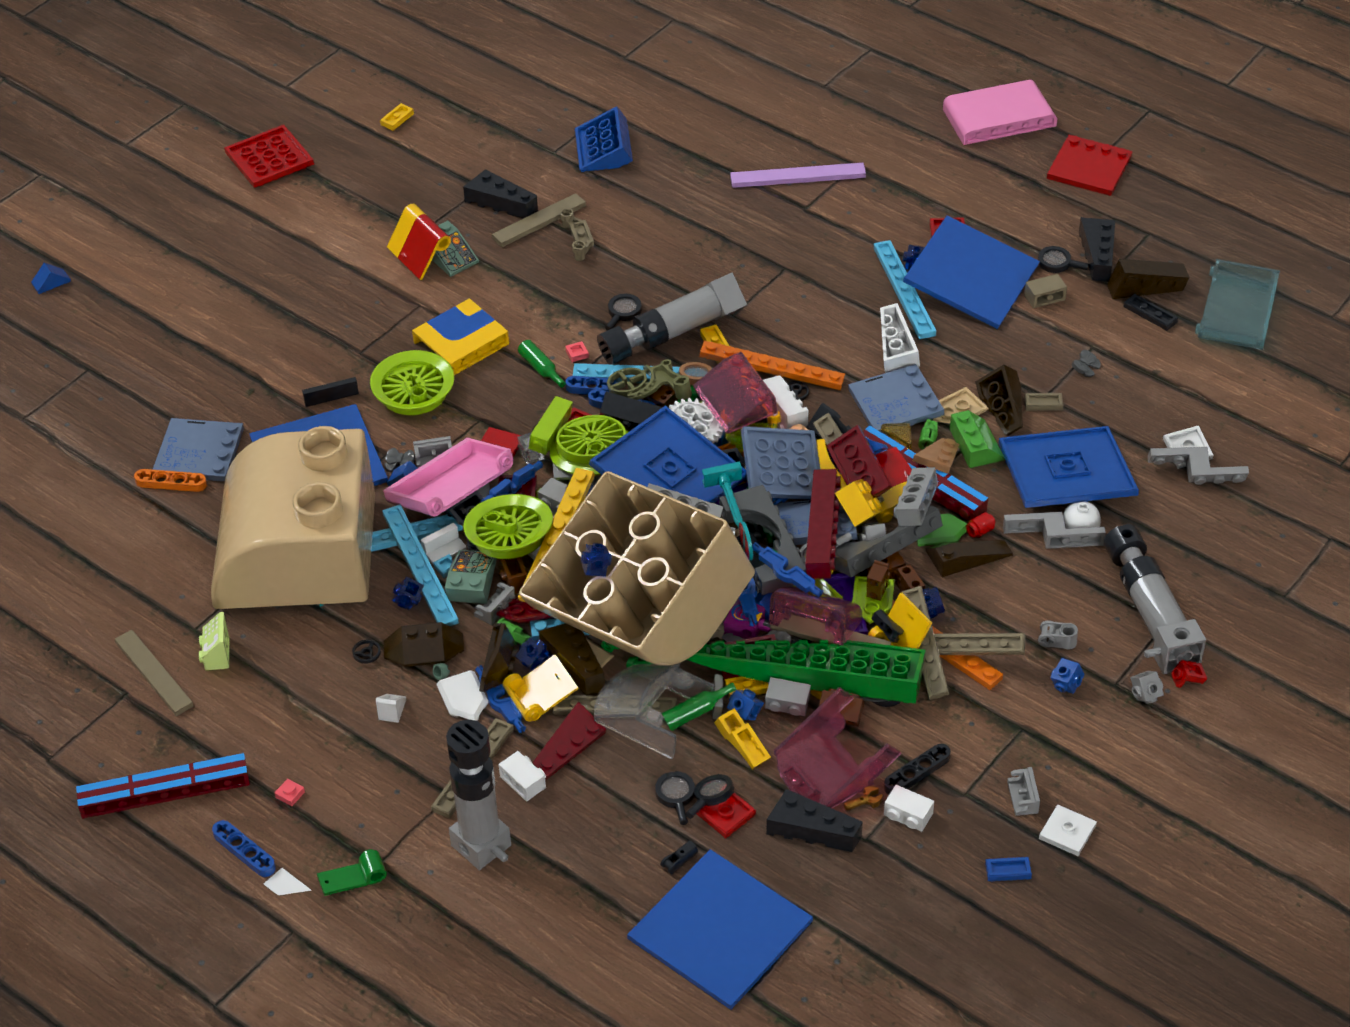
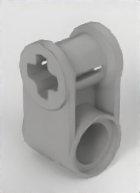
[1038,621,1078,650]

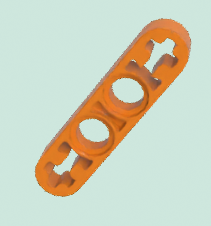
[134,469,207,492]

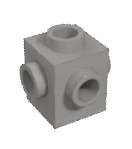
[1130,671,1164,704]

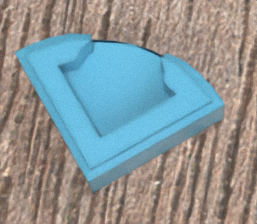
[433,554,453,578]

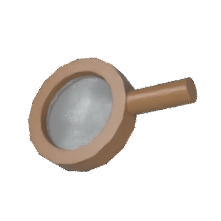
[679,362,732,386]

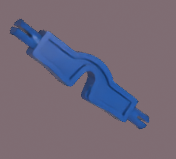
[481,461,543,502]
[752,542,823,598]
[739,578,759,626]
[475,665,526,733]

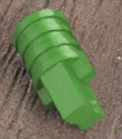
[918,419,938,450]
[497,618,531,645]

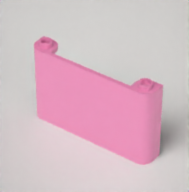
[943,80,1057,145]
[383,438,513,517]

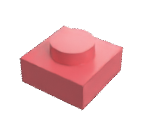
[565,341,589,363]
[275,778,305,807]

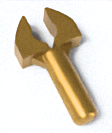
[844,786,883,810]

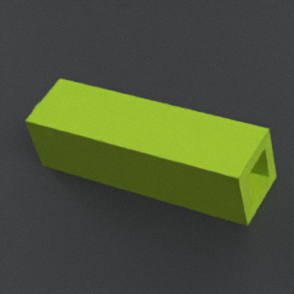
[528,396,573,455]

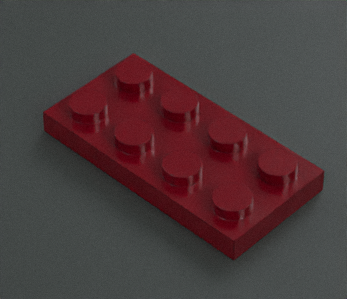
[826,425,892,498]

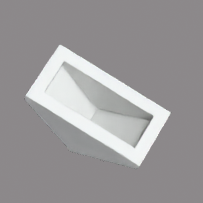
[376,694,406,723]

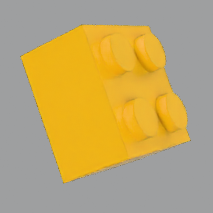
[835,479,882,527]

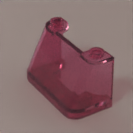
[769,586,862,645]

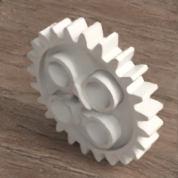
[669,398,724,443]

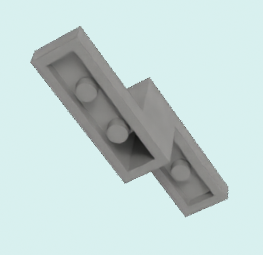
[1148,447,1249,484]
[1003,512,1106,549]

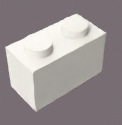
[499,751,546,802]
[884,785,934,832]

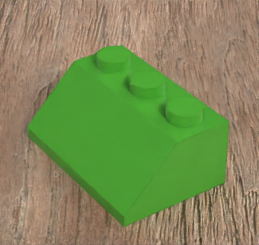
[950,410,1005,468]

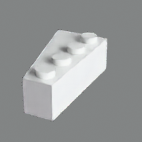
[880,303,920,373]
[758,375,809,429]

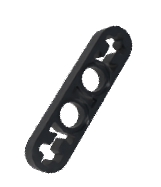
[884,744,951,795]

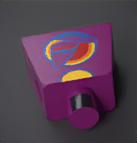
[724,598,772,639]

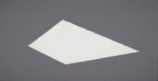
[264,868,312,896]

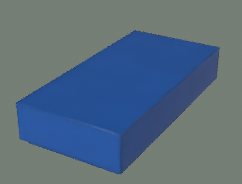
[985,857,1032,881]

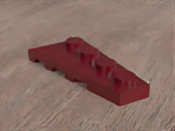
[532,701,606,781]

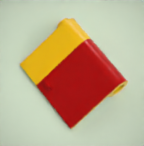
[387,204,451,280]
[875,447,912,523]

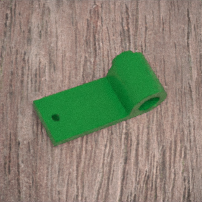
[317,849,387,896]

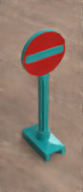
[702,461,753,561]

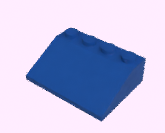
[575,106,633,172]

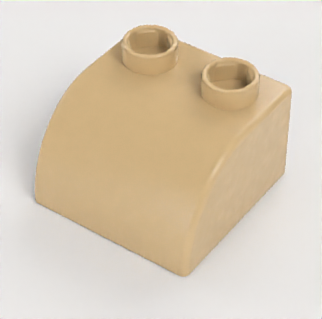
[211,426,375,609]
[519,471,755,666]

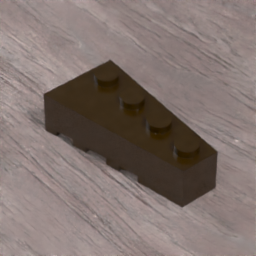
[1107,259,1190,299]
[539,623,606,696]

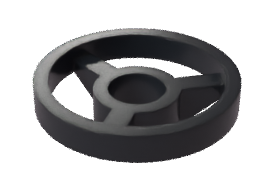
[787,381,809,401]
[352,639,381,664]

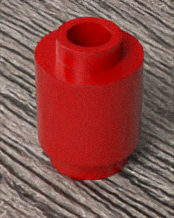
[966,512,995,538]

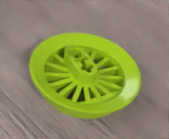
[370,350,454,415]
[550,415,628,475]
[463,494,553,559]

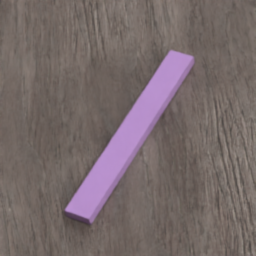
[730,163,866,188]

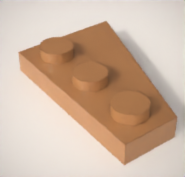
[912,438,959,474]

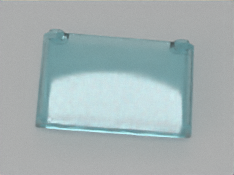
[1195,259,1280,350]

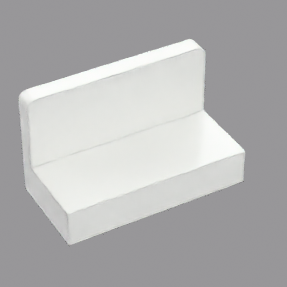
[421,523,467,564]

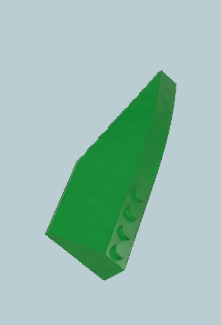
[687,640,926,703]

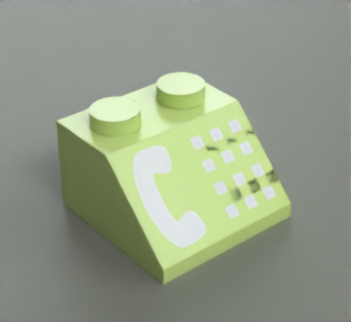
[199,612,230,671]

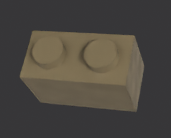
[1024,274,1067,308]

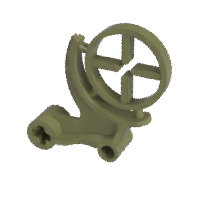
[607,359,692,400]

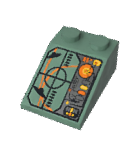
[432,220,479,277]
[445,550,497,604]

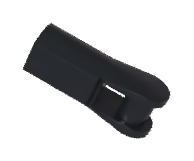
[871,610,904,643]
[660,840,698,874]

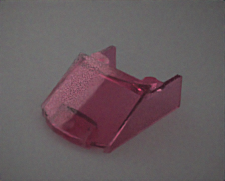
[774,687,901,808]

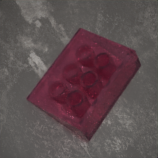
[693,352,777,434]

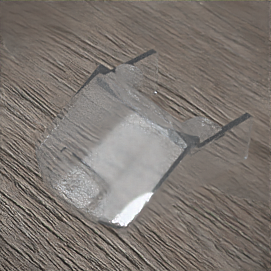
[594,663,715,759]

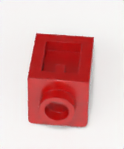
[1171,660,1207,688]

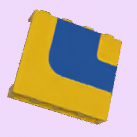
[412,298,509,375]

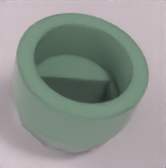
[433,663,450,680]

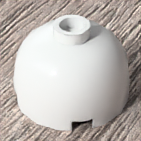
[1063,501,1101,529]

